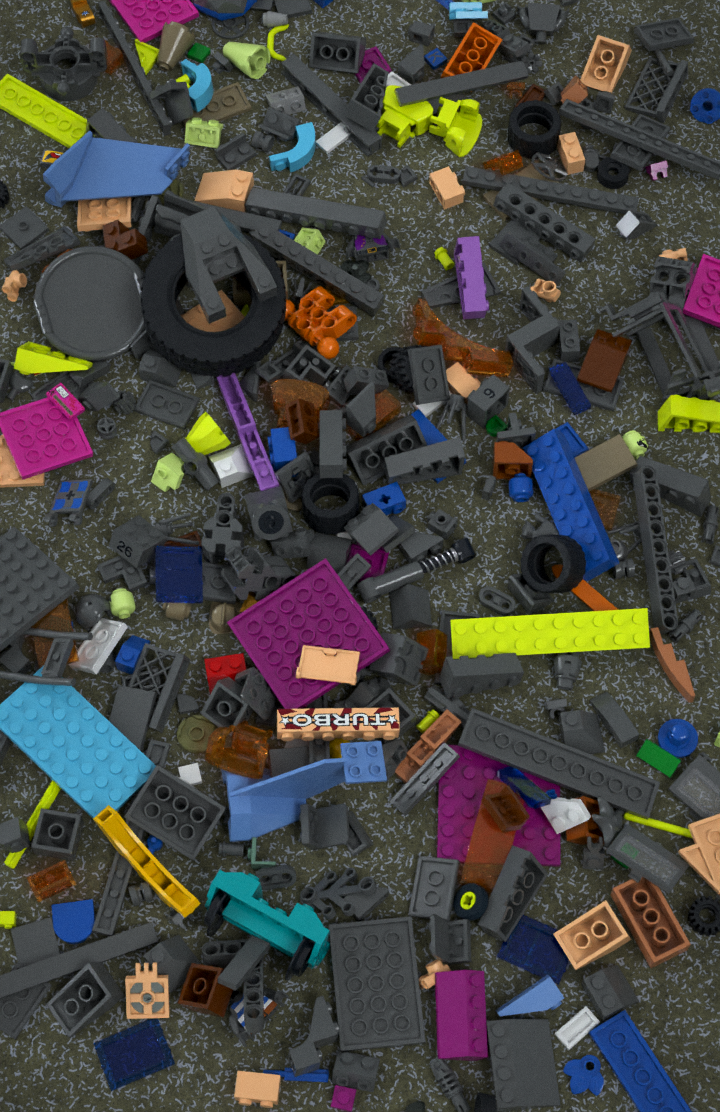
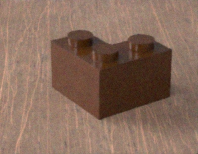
[103,220,148,260]

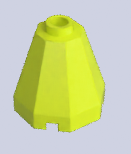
[185,412,231,455]

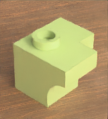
[151,453,184,492]

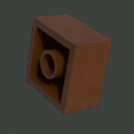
[178,963,233,1018]

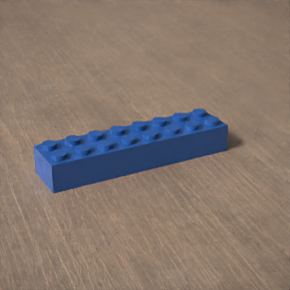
[523,429,619,581]

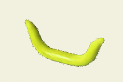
[267,24,289,61]

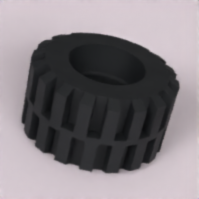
[389,345,427,393]

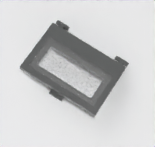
[668,752,720,821]
[606,824,689,894]

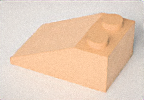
[580,35,632,94]
[194,169,254,212]
[553,900,632,970]

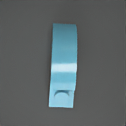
[181,59,214,113]
[269,122,316,172]

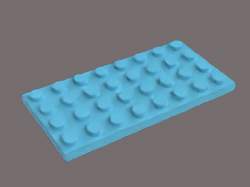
[0,665,156,819]

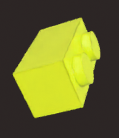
[0,911,17,929]

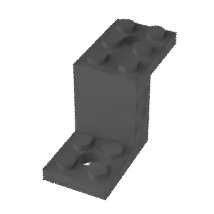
[505,286,560,394]

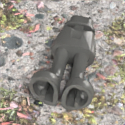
[554,652,582,690]

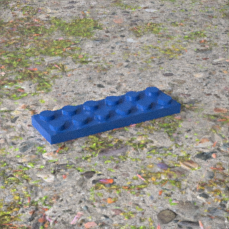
[589,1010,692,1112]

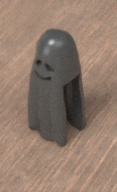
[154,190,243,238]

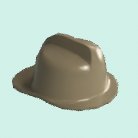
[209,601,241,634]

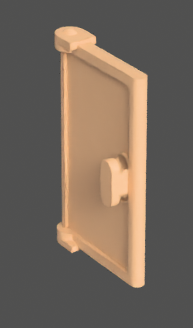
[296,645,360,685]

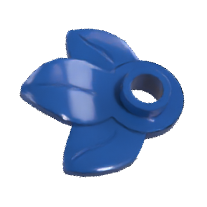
[563,1055,604,1096]

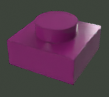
[331,1085,356,1112]

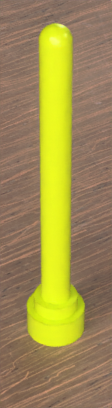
[624,812,693,839]

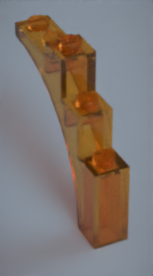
[413,298,514,377]

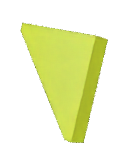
[134,39,159,75]

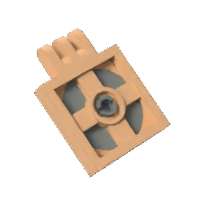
[125,962,170,1019]

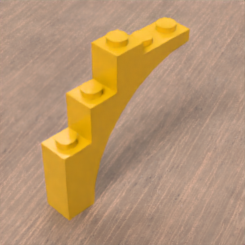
[93,805,201,918]

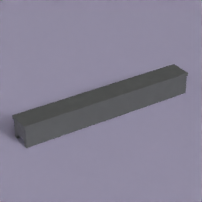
[281,54,382,157]

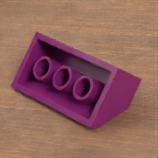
[435,970,488,1061]

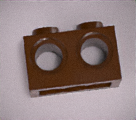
[285,398,320,444]

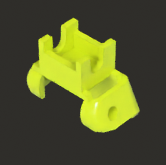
[377,85,433,148]
[429,97,482,157]

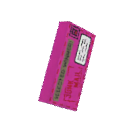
[46,383,85,421]

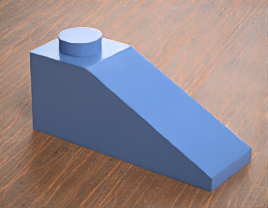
[495,974,564,1016]

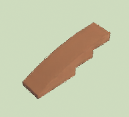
[649,627,695,703]
[394,710,462,784]

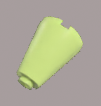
[223,42,270,79]

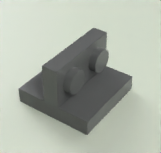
[496,413,536,452]

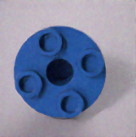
[690,88,720,124]
[657,719,698,758]

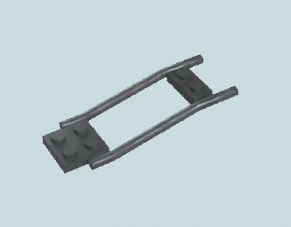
[0,627,93,686]

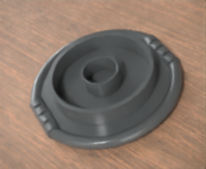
[33,246,146,361]

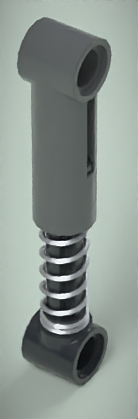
[356,538,477,604]

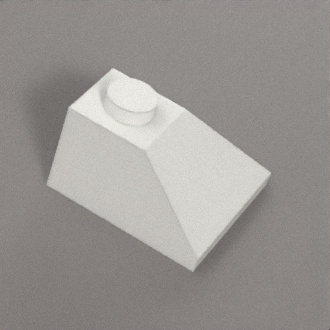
[208,444,254,488]

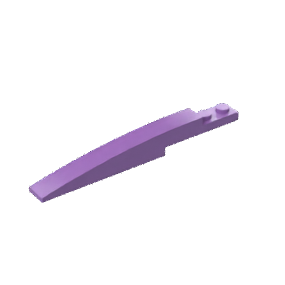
[216,373,279,491]

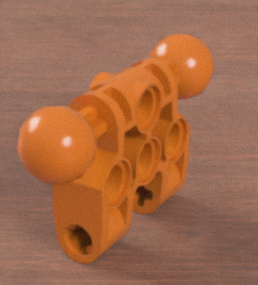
[285,286,357,360]

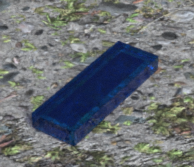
[549,362,591,415]
[496,766,552,809]

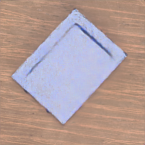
[155,546,203,603]
[497,915,569,985]
[93,1018,175,1091]

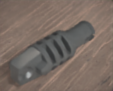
[430,1058,472,1112]

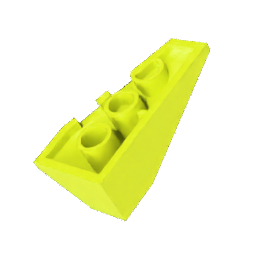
[14,341,93,375]

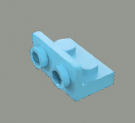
[449,2,488,20]

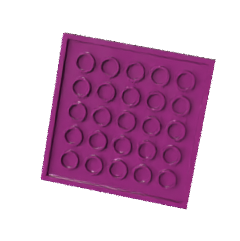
[227,558,390,709]
[437,745,560,867]

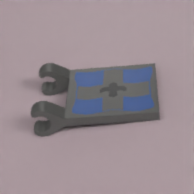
[44,479,93,527]

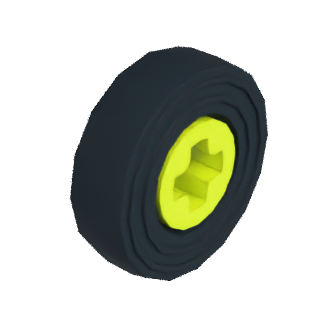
[453,883,489,921]

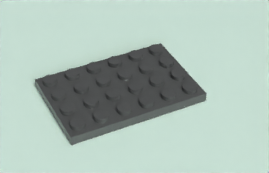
[329,916,426,1052]

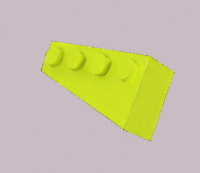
[658,395,720,433]

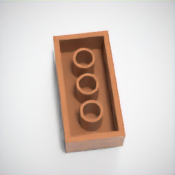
[610,877,691,968]

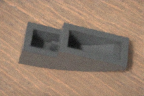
[590,692,640,749]

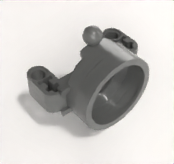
[20,26,108,101]

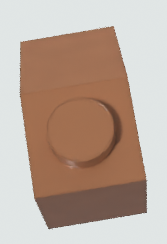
[561,75,588,104]

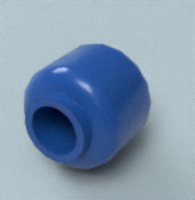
[508,473,533,502]

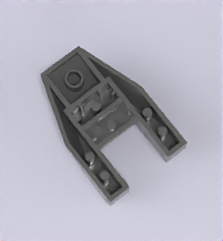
[180,206,277,324]

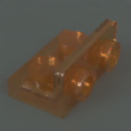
[483,150,523,175]

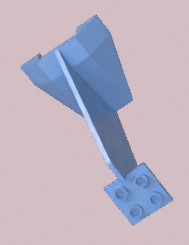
[43,131,190,208]
[221,741,387,842]

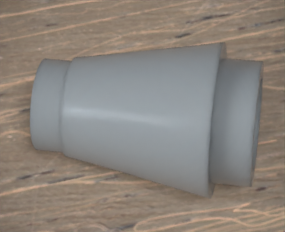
[263,11,288,28]

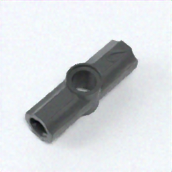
[171,437,219,491]
[424,685,470,729]

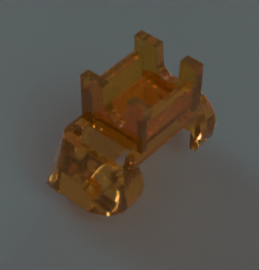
[271,379,330,428]
[205,720,273,779]

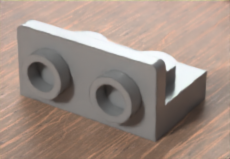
[266,86,306,115]

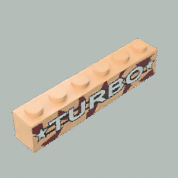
[277,707,400,741]

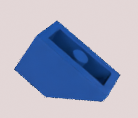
[115,635,151,674]

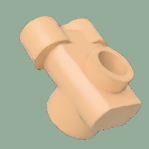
[659,248,688,261]
[2,270,27,302]
[530,278,561,302]
[419,959,451,990]

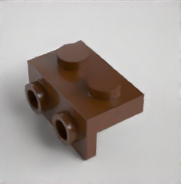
[481,785,530,833]

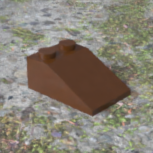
[577,329,632,393]

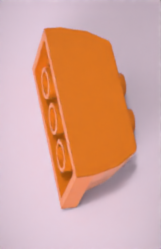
[440,22,503,92]

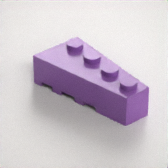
[454,236,489,319]

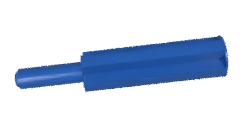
[263,1067,329,1082]

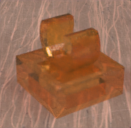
[507,82,525,99]

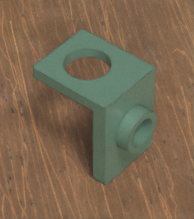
[248,837,276,869]

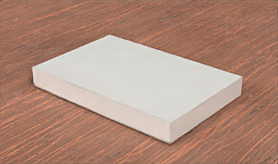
[68,618,128,675]

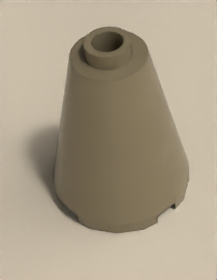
[157,21,195,72]

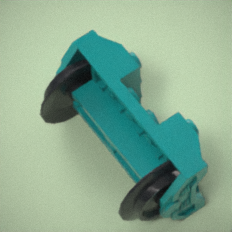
[204,870,331,981]

